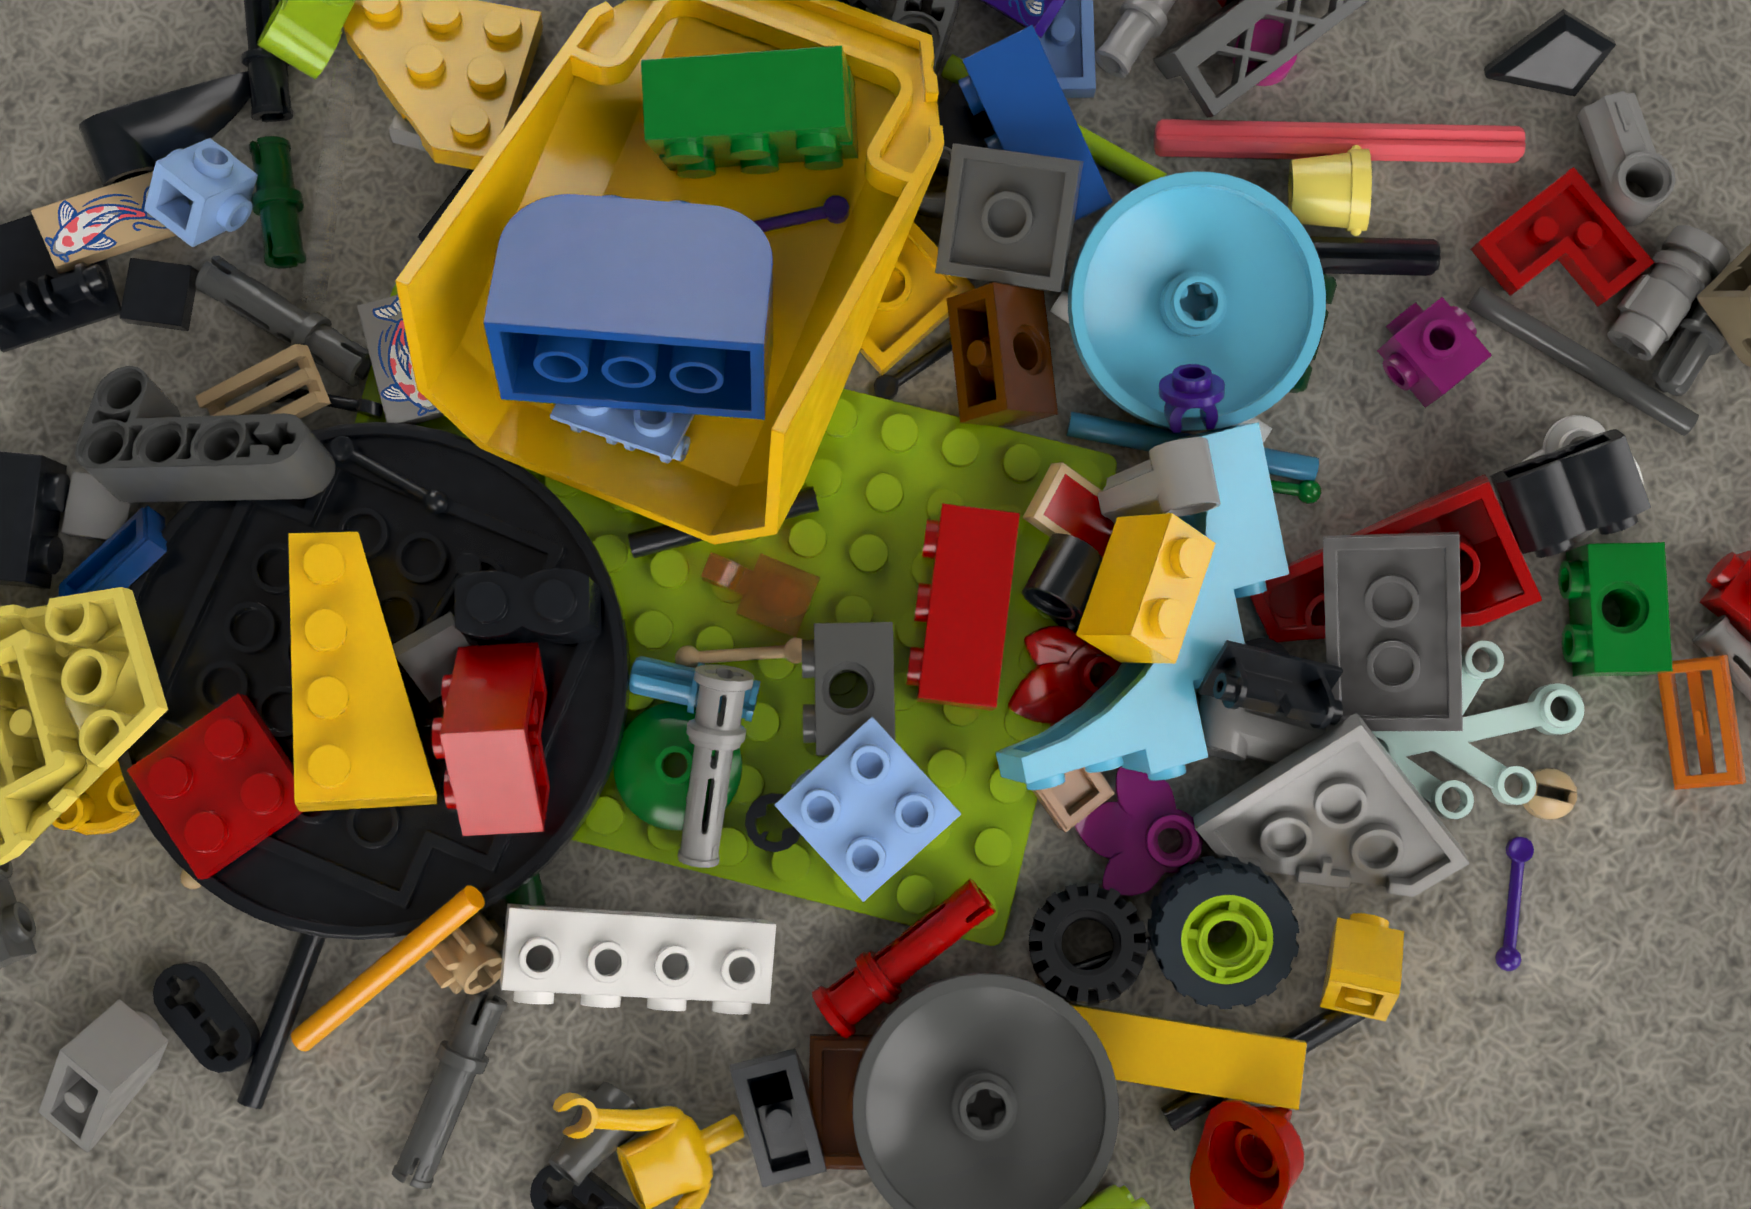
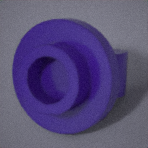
[1159,364,1225,433]

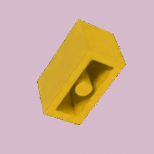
[1076,513,1216,664]

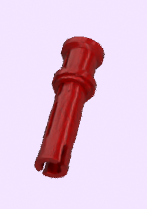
[812,878,996,1039]

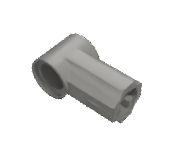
[1577,91,1676,227]
[1098,437,1221,525]
[1198,695,1326,766]

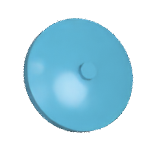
[1068,171,1326,431]

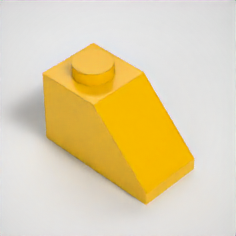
[1320,913,1404,1021]

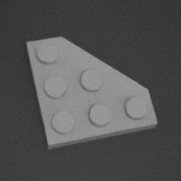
[1193,713,1470,897]

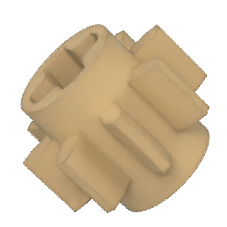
[424,913,505,994]

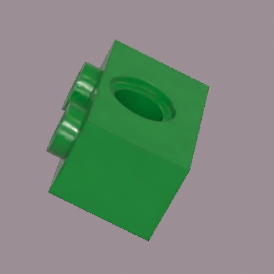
[1558,542,1673,677]

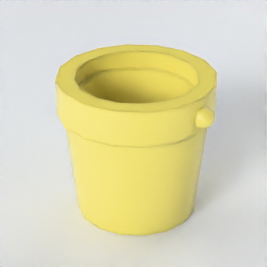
[1288,145,1372,236]

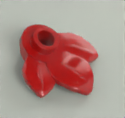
[1008,626,1121,727]

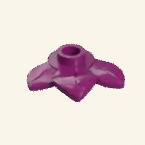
[1074,766,1203,896]

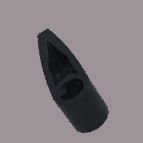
[79,71,251,187]

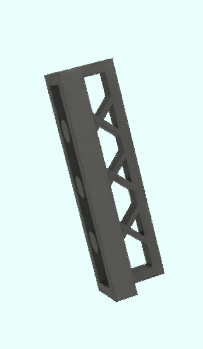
[1153,0,1369,118]

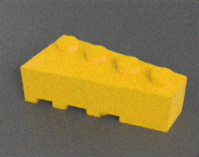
[288,532,437,812]

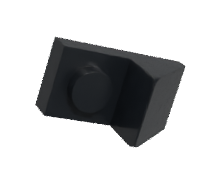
[730,1048,827,1188]

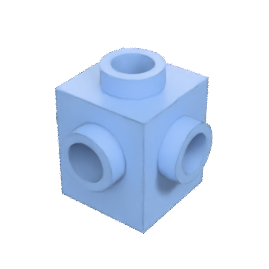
[144,138,258,248]

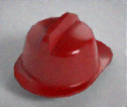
[1189,1100,1305,1209]

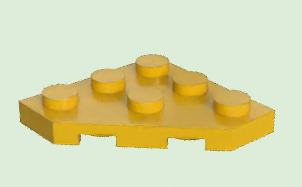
[343,0,543,170]

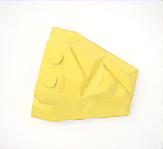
[0,587,168,866]

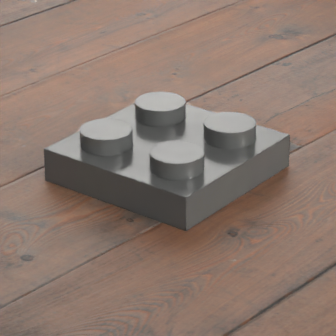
[935,143,1084,292]

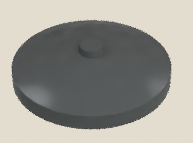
[852,972,1119,1209]

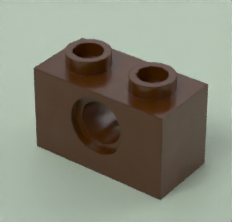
[947,282,1058,427]

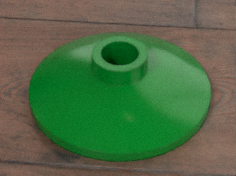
[613,702,743,830]

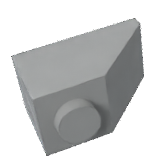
[38,999,169,1153]

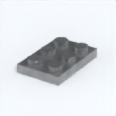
[1323,532,1463,731]

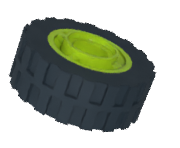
[1147,855,1300,1009]

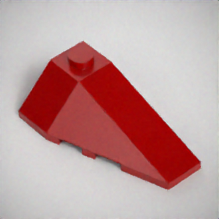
[1250,474,1542,642]

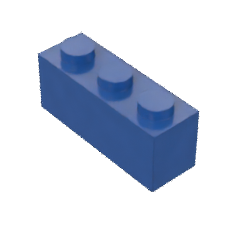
[958,25,1113,223]

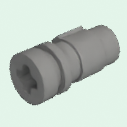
[1607,225,1730,361]

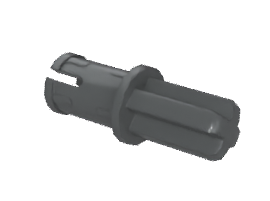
[1652,300,1724,396]

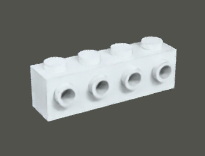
[500,903,776,1015]

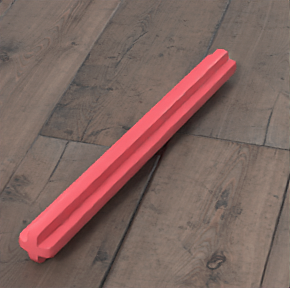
[1154,119,1526,163]

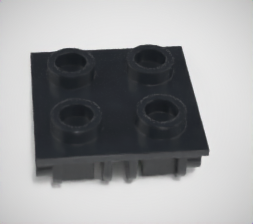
[0,215,121,353]

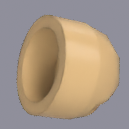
[1520,768,1577,820]

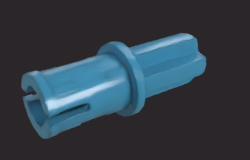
[629,656,761,722]

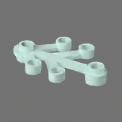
[1372,641,1584,819]

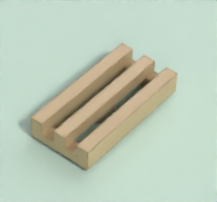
[195,344,331,419]

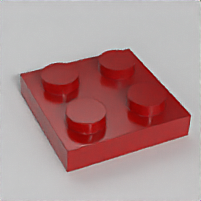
[127,693,303,879]

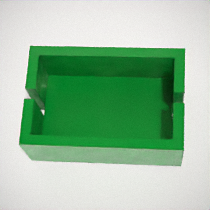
[641,46,858,179]

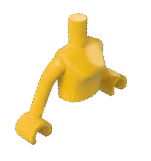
[553,1092,744,1209]

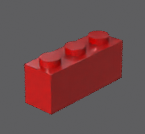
[906,503,1020,711]

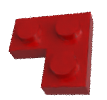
[1470,167,1655,307]

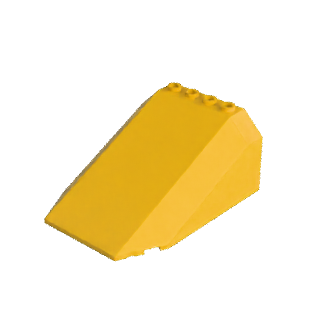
[395,0,944,545]

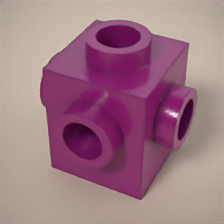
[1377,297,1492,408]

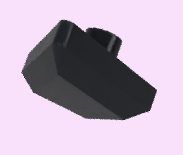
[1484,9,1616,97]

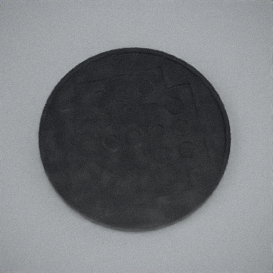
[118,422,630,940]

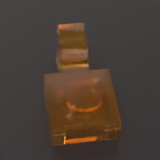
[701,552,820,638]

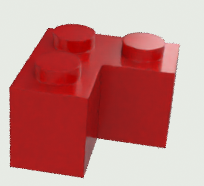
[432,643,550,836]

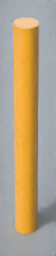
[291,885,485,1052]

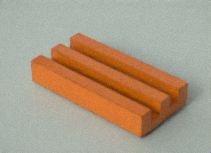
[1658,655,1746,790]

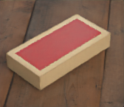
[1023,462,1114,559]

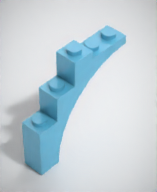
[996,422,1289,790]

